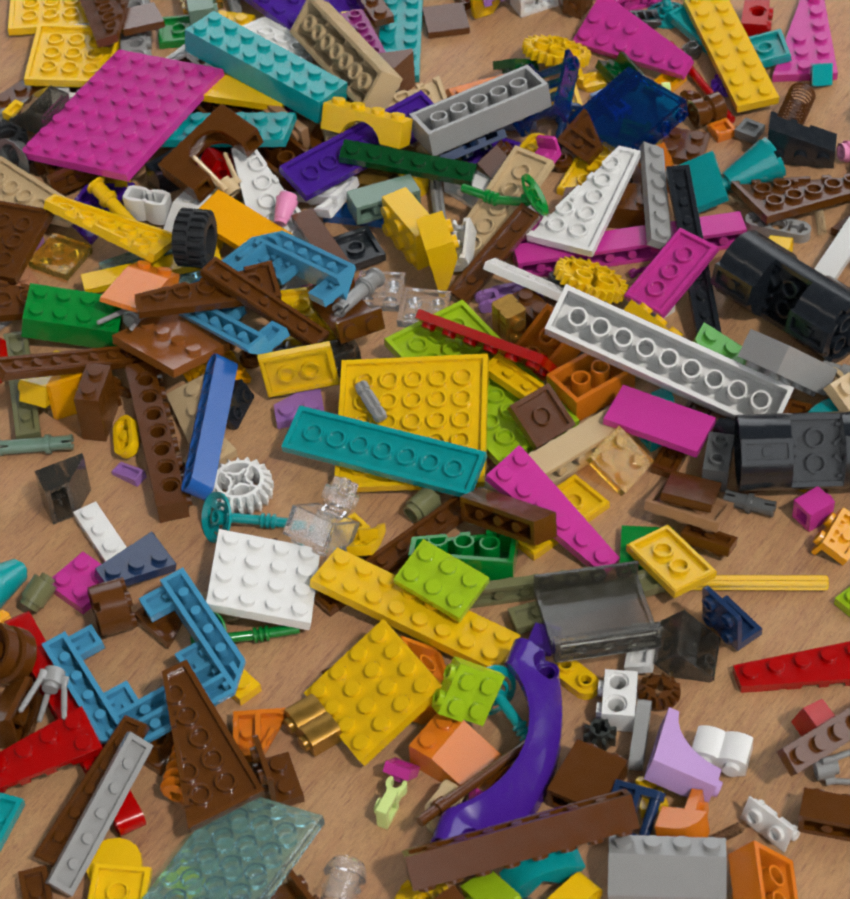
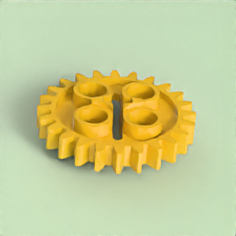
[521,34,592,70]
[553,256,629,304]

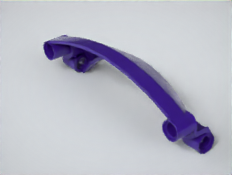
[430,638,563,876]

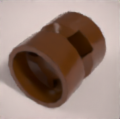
[686,92,727,128]

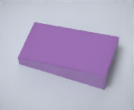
[111,462,147,487]

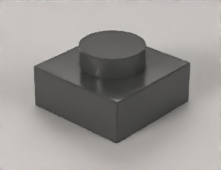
[734,118,765,144]

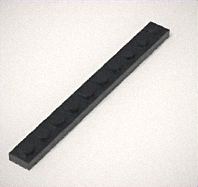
[666,165,722,334]

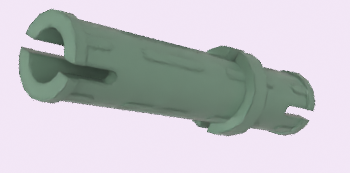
[0,434,74,456]

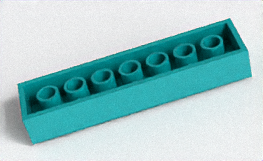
[185,11,348,124]

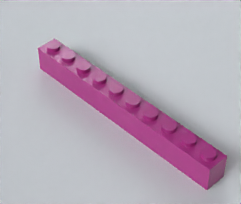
[513,211,747,277]

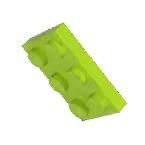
[393,539,490,622]

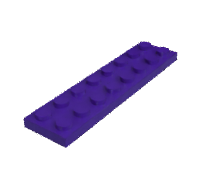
[279,90,434,201]

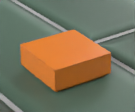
[707,117,736,143]

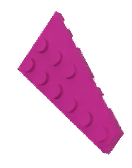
[573,0,694,80]
[772,0,838,82]

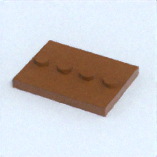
[112,314,230,378]

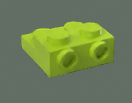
[432,656,505,726]

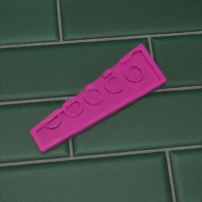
[485,445,620,576]

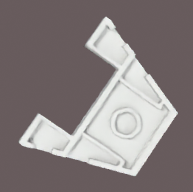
[292,176,360,218]

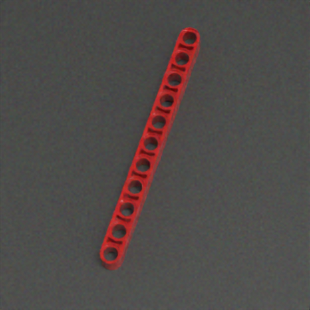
[4,611,147,837]

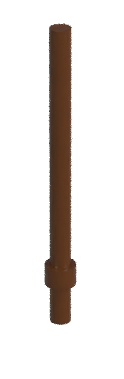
[416,739,525,827]

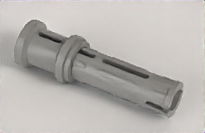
[332,267,385,317]

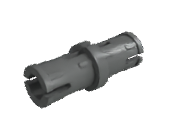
[723,489,777,517]

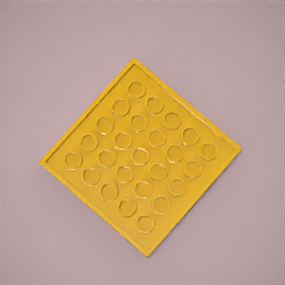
[334,353,489,493]

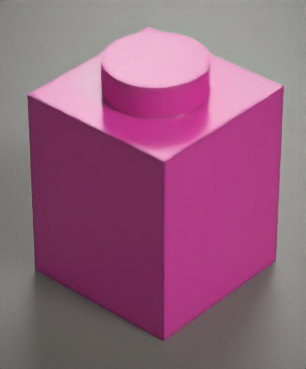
[792,486,835,532]

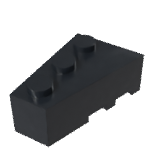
[768,111,837,169]

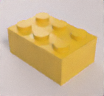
[381,187,430,271]

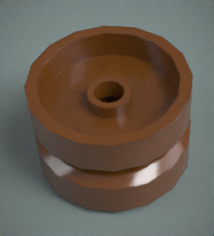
[0,622,37,685]

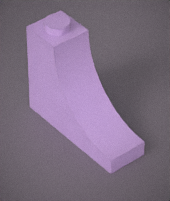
[643,707,723,802]

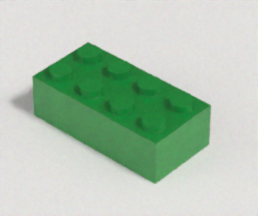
[21,283,123,348]

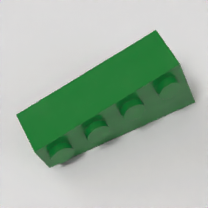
[408,530,518,581]

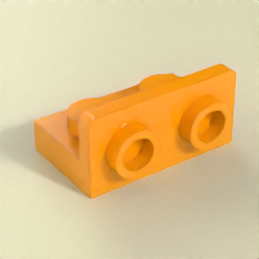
[811,507,850,566]

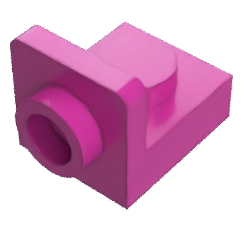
[535,135,562,164]

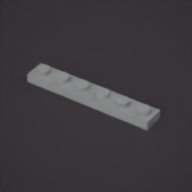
[639,142,671,250]
[45,732,153,897]

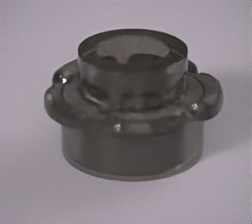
[682,41,703,60]

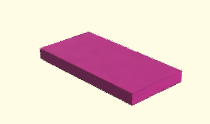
[624,228,719,319]
[603,385,716,458]

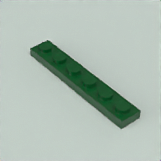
[339,139,477,186]

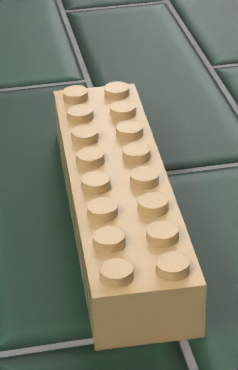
[290,0,403,109]

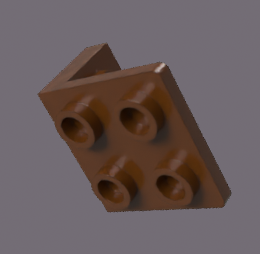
[249,735,305,811]

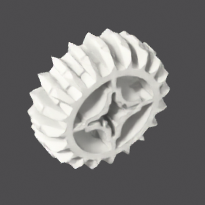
[212,456,274,514]

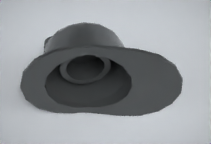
[0,138,32,173]

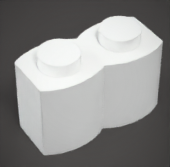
[122,185,172,225]
[692,725,753,777]

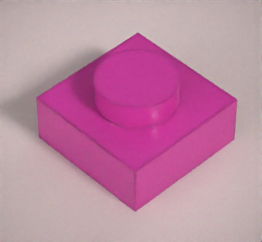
[382,757,420,782]

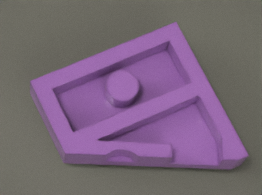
[274,388,324,429]

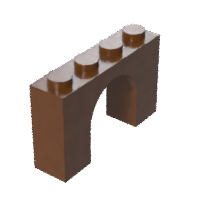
[158,104,264,203]

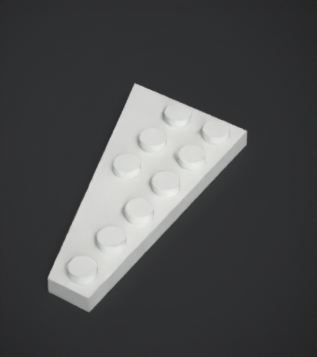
[526,146,641,257]

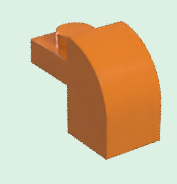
[655,789,710,837]

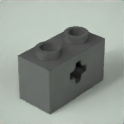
[702,432,734,492]

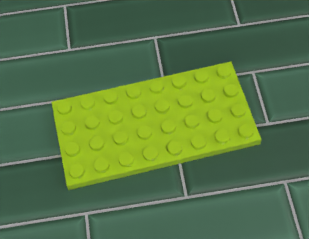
[384,299,580,466]

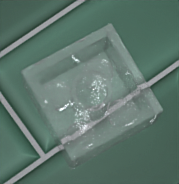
[283,503,360,556]

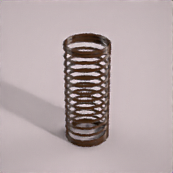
[777,82,816,125]

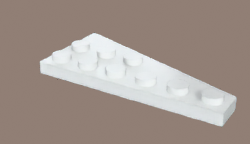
[231,148,305,241]

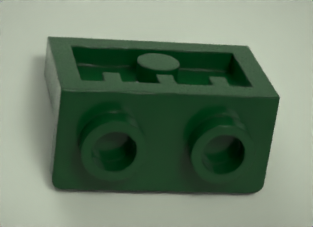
[595,52,645,93]
[493,58,540,75]

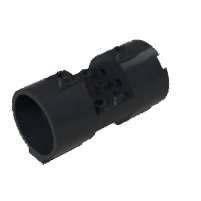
[710,230,850,363]
[734,411,850,491]

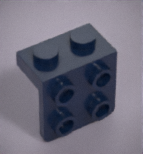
[702,585,762,651]

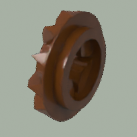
[637,672,681,711]

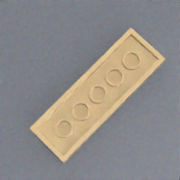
[461,145,555,258]

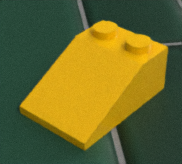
[415,211,459,299]

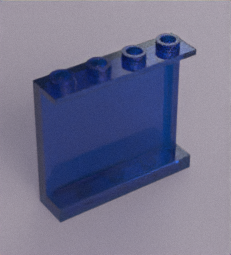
[568,66,689,151]

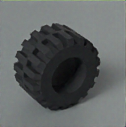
[171,208,217,268]

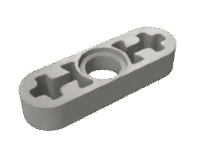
[745,212,811,243]
[628,699,652,771]

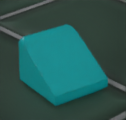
[810,63,833,86]

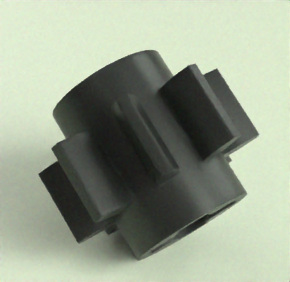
[583,718,617,751]

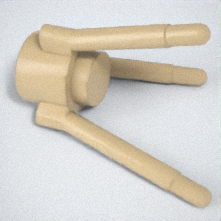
[192,152,242,197]

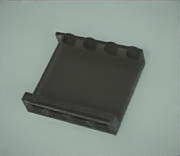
[533,561,663,663]

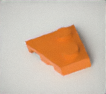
[233,708,286,762]

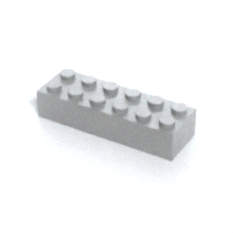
[409,65,552,156]

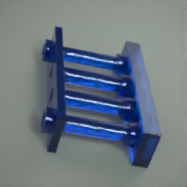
[512,49,580,138]

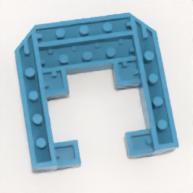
[179,231,356,355]
[41,568,246,744]

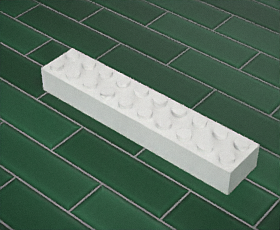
[545,284,794,420]

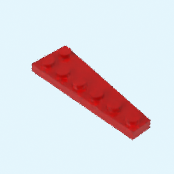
[415,309,558,378]
[733,641,850,693]
[0,706,103,793]

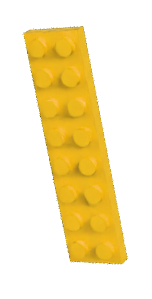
[682,0,779,113]
[310,547,521,667]

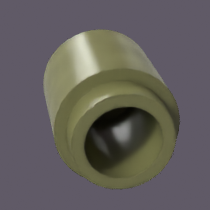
[403,488,441,523]
[20,572,57,613]

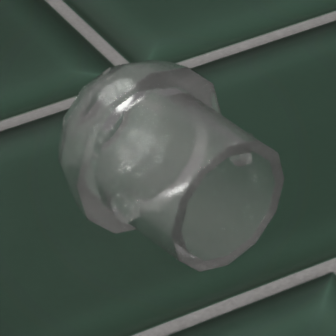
[321,855,367,899]

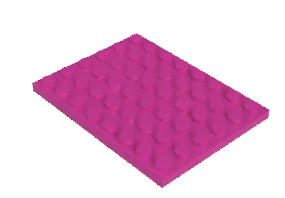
[20,49,225,182]

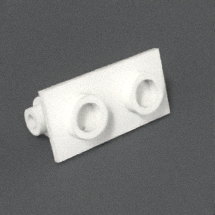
[740,796,800,852]

